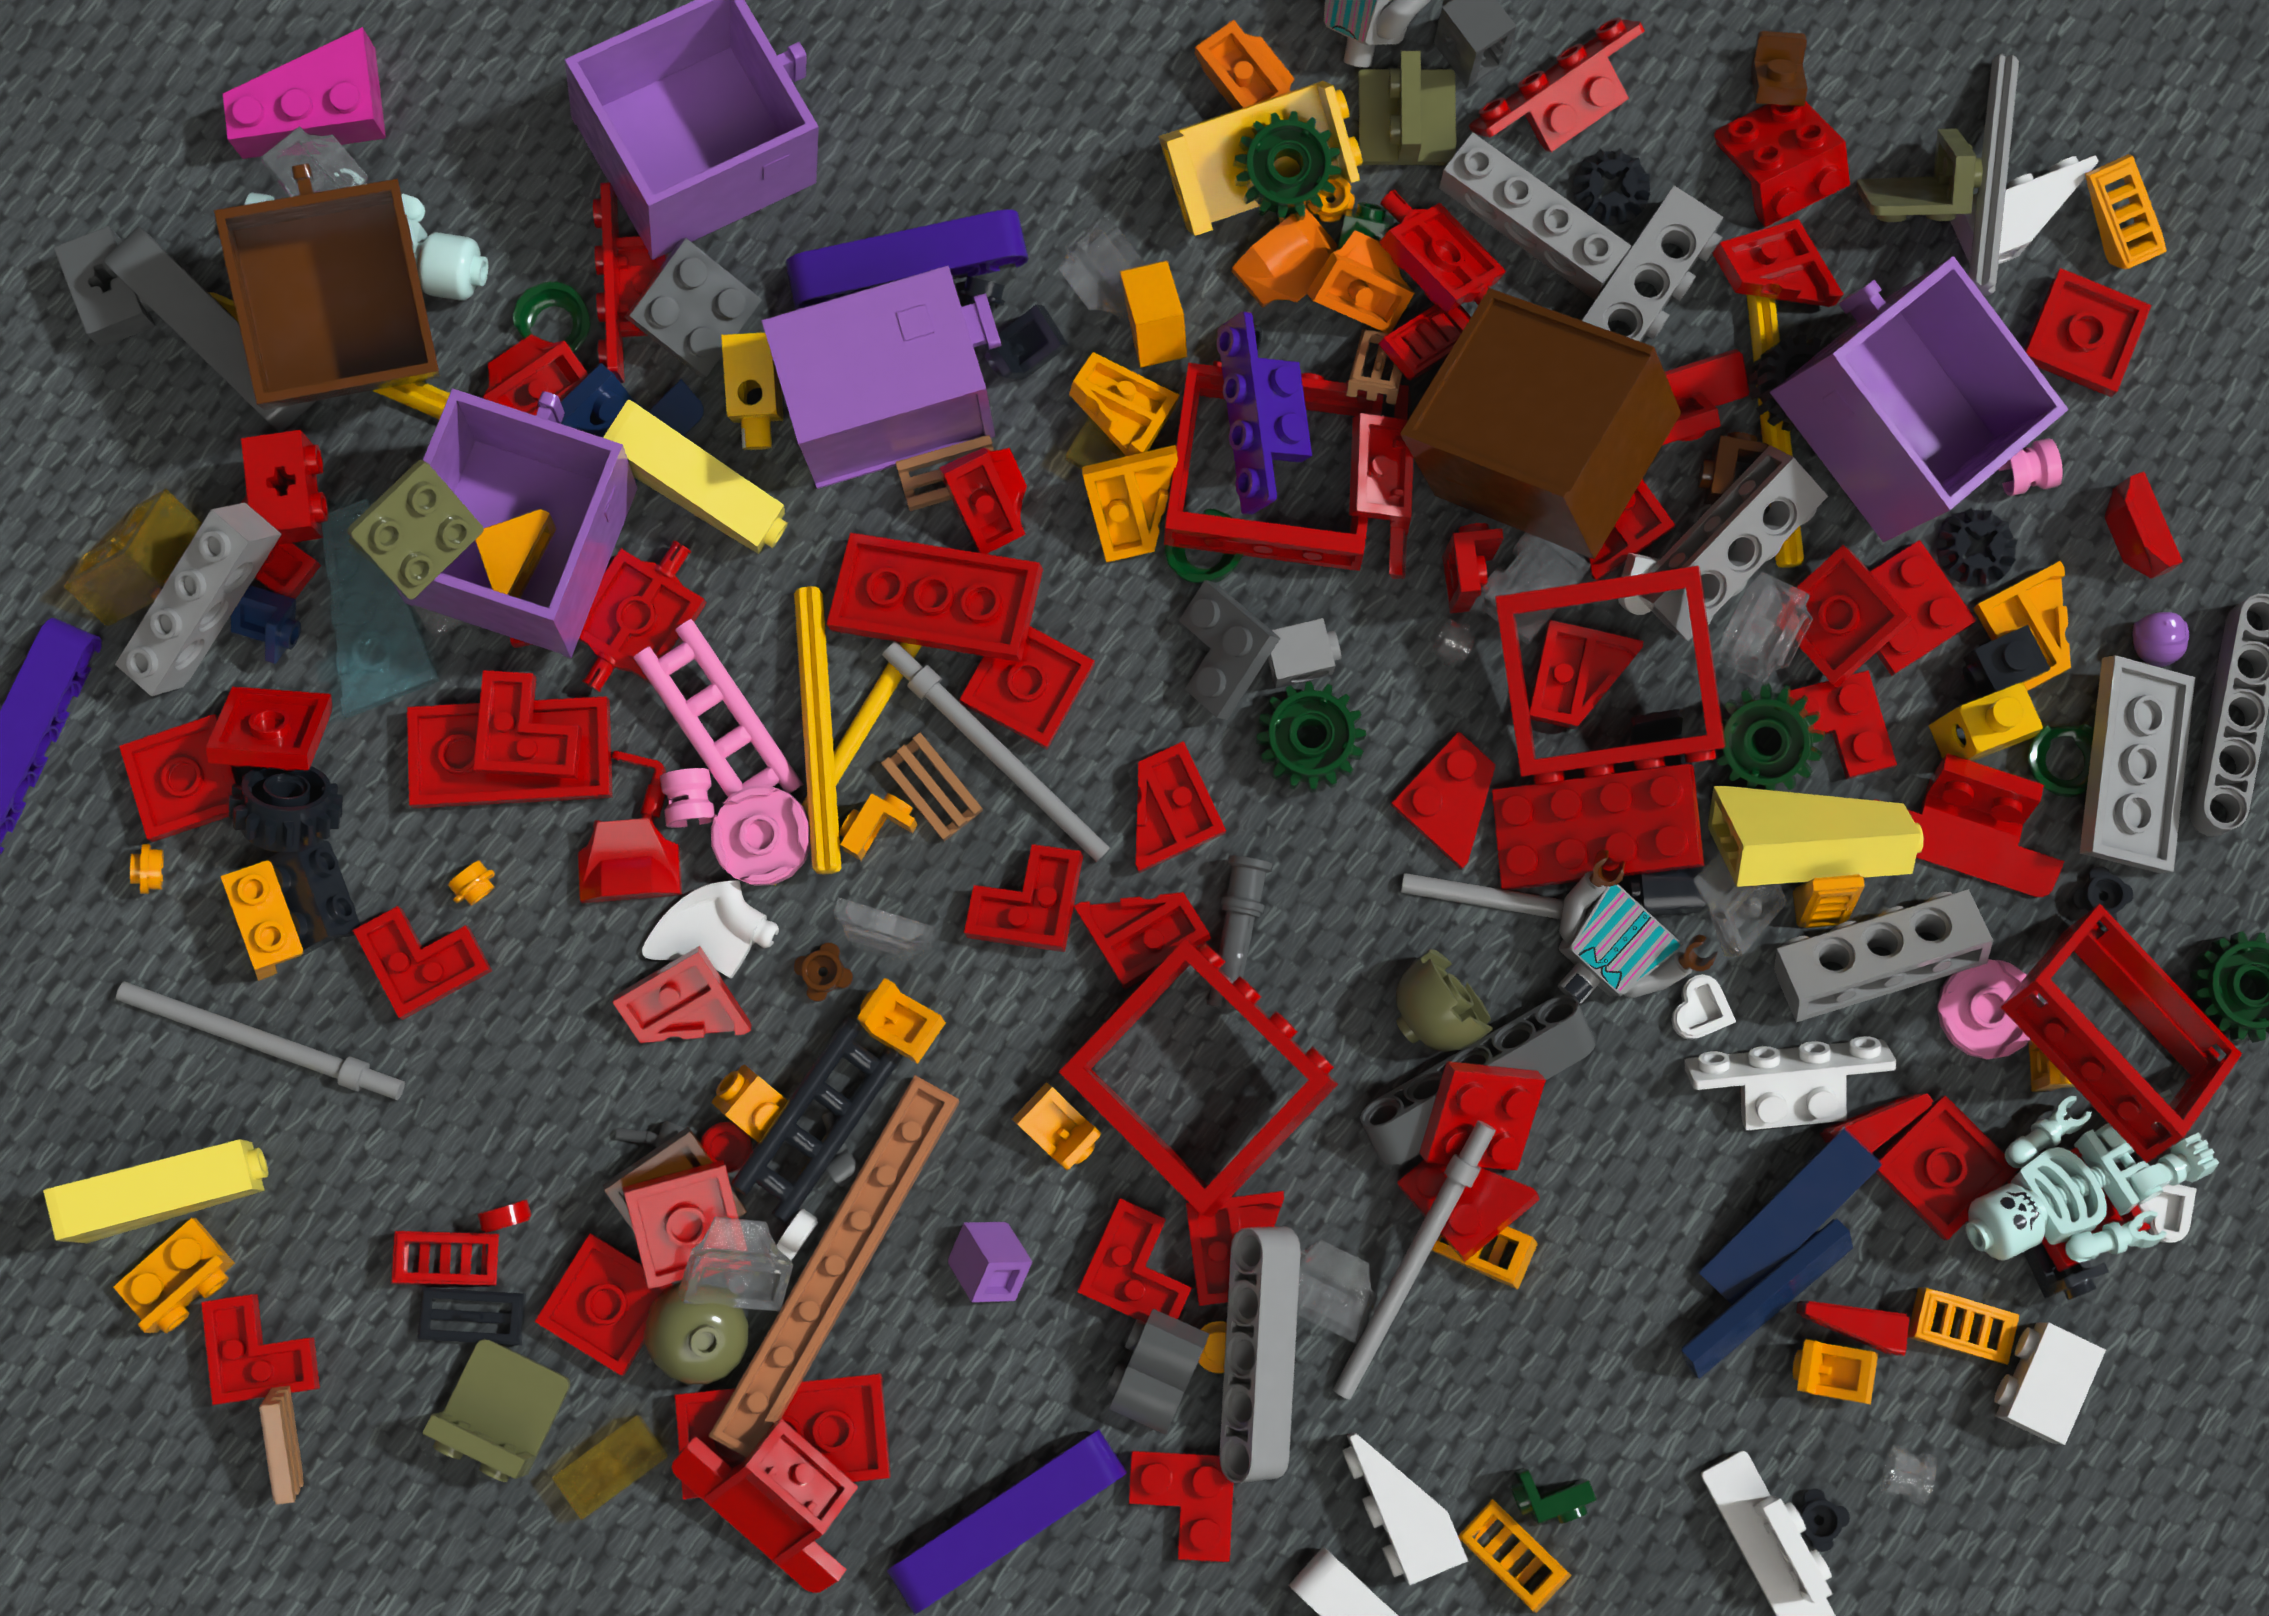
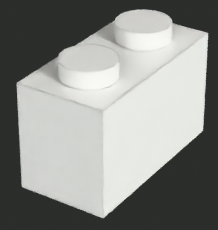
[1994,1322,2106,1445]

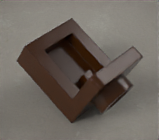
[1698,432,1769,505]

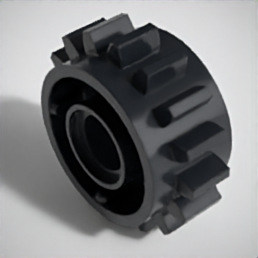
[229,766,343,852]

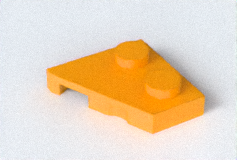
[1069,352,1180,456]
[1082,445,1178,563]
[1973,561,2071,691]

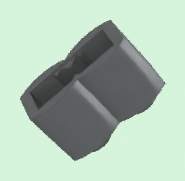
[1106,1309,1209,1435]

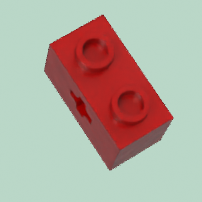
[241,430,328,545]

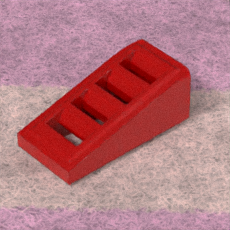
[1378,304,1471,380]
[1819,1093,1933,1153]
[391,1231,499,1286]
[1796,1301,1910,1356]

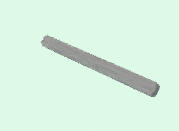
[1969,54,2019,296]

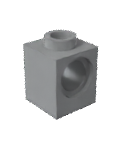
[1268,618,1341,688]

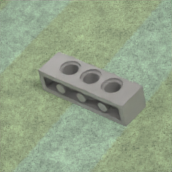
[1439,132,1631,300]
[1582,186,1724,342]
[1638,445,1828,641]
[115,503,282,696]
[1774,889,1993,1022]

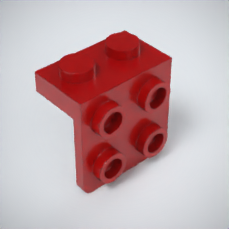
[1714,101,1850,227]

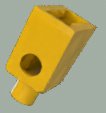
[721,333,783,450]
[1928,682,2043,761]

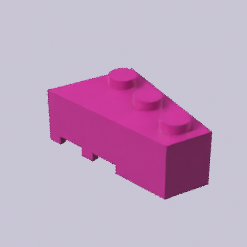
[223,27,386,159]

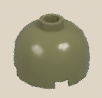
[1396,949,1492,1052]
[644,1279,748,1384]

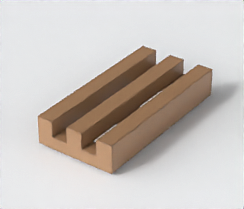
[1347,329,1409,405]
[895,435,994,511]
[881,732,983,841]
[259,1386,304,1504]

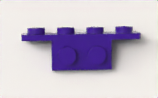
[1217,311,1312,515]

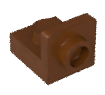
[1751,31,1808,106]

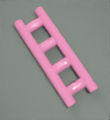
[633,619,804,797]

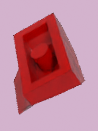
[483,334,589,416]
[939,447,1027,554]
[2105,471,2183,579]
[578,818,682,903]

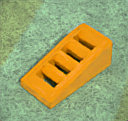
[2085,154,2167,269]
[1793,874,1865,928]
[1431,1227,1537,1290]
[1908,1287,2020,1365]
[1458,1499,1571,1613]

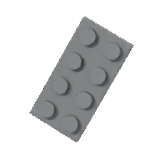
[2080,655,2195,873]

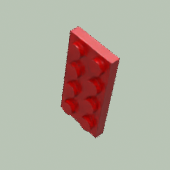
[827,532,1043,662]
[407,696,613,808]
[1492,763,1704,890]
[675,1373,891,1499]

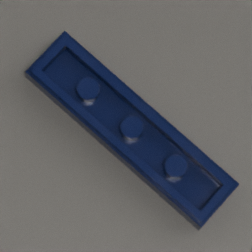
[1699,1127,1882,1304]
[1681,1219,1853,1379]

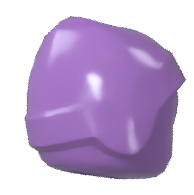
[2132,612,2189,667]

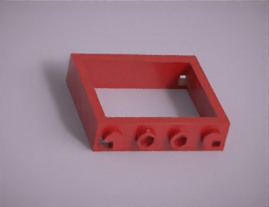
[1164,361,1384,571]
[1495,566,1726,784]
[2000,903,2242,1163]
[1059,939,1338,1218]

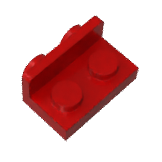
[1442,523,1504,613]

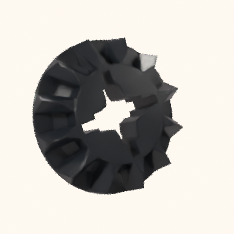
[1573,148,1651,226]
[1937,508,2018,587]

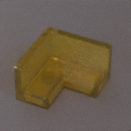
[64,489,202,626]

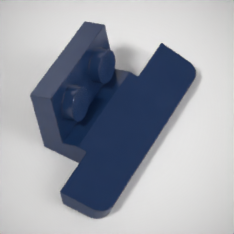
[561,363,704,483]

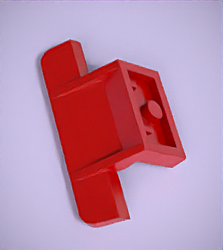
[1349,385,1413,579]
[1874,753,2065,897]
[672,1419,858,1593]

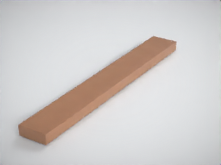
[709,1076,960,1457]

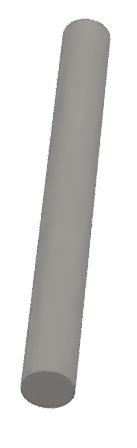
[1401,873,1564,919]

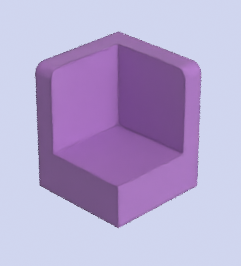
[948,1222,1032,1302]

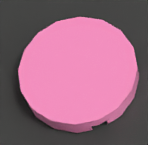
[711,785,811,886]
[1937,959,2039,1060]

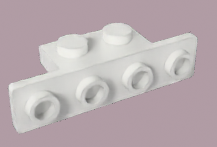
[1685,1036,1896,1130]
[1701,1451,1836,1616]

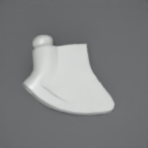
[642,880,779,978]

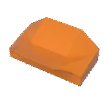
[1195,20,1294,111]
[1232,208,1338,307]
[1306,230,1415,333]

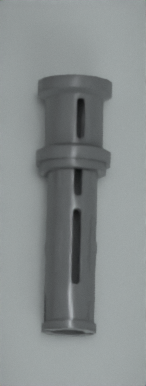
[1206,855,1273,1011]

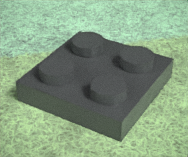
[625,238,762,378]

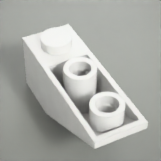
[1951,155,2099,264]
[1342,1433,1468,1585]

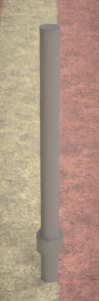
[882,641,1110,862]
[116,981,405,1100]
[1333,1120,1496,1399]

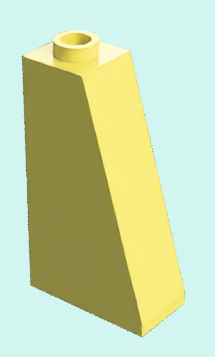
[603,399,788,554]
[1708,786,1924,887]
[43,1139,268,1243]

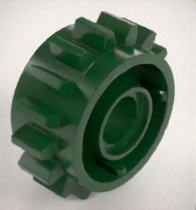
[1233,111,1341,222]
[1256,681,1366,793]
[1717,683,1825,791]
[2190,931,2269,1043]

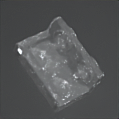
[1481,533,1591,645]

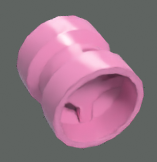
[1999,438,2063,496]
[660,768,715,828]

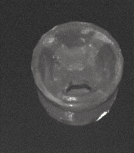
[1880,1444,1937,1505]

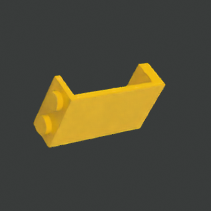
[1158,81,1363,236]

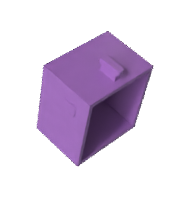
[565,0,819,260]
[1770,256,2069,543]
[762,265,1001,489]
[393,388,638,658]

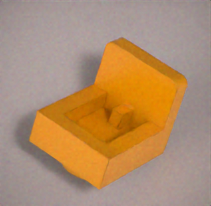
[839,793,917,861]
[857,978,946,1064]
[712,1064,788,1143]
[1012,1082,1101,1170]
[1793,1339,1878,1405]

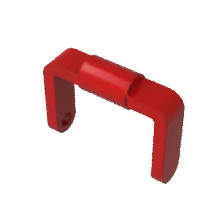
[593,751,666,828]

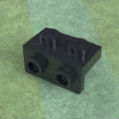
[263,840,361,958]

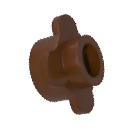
[794,943,853,1002]

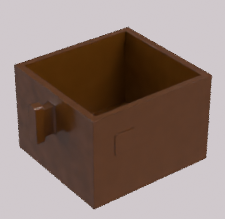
[214,164,440,410]
[1400,288,1681,559]

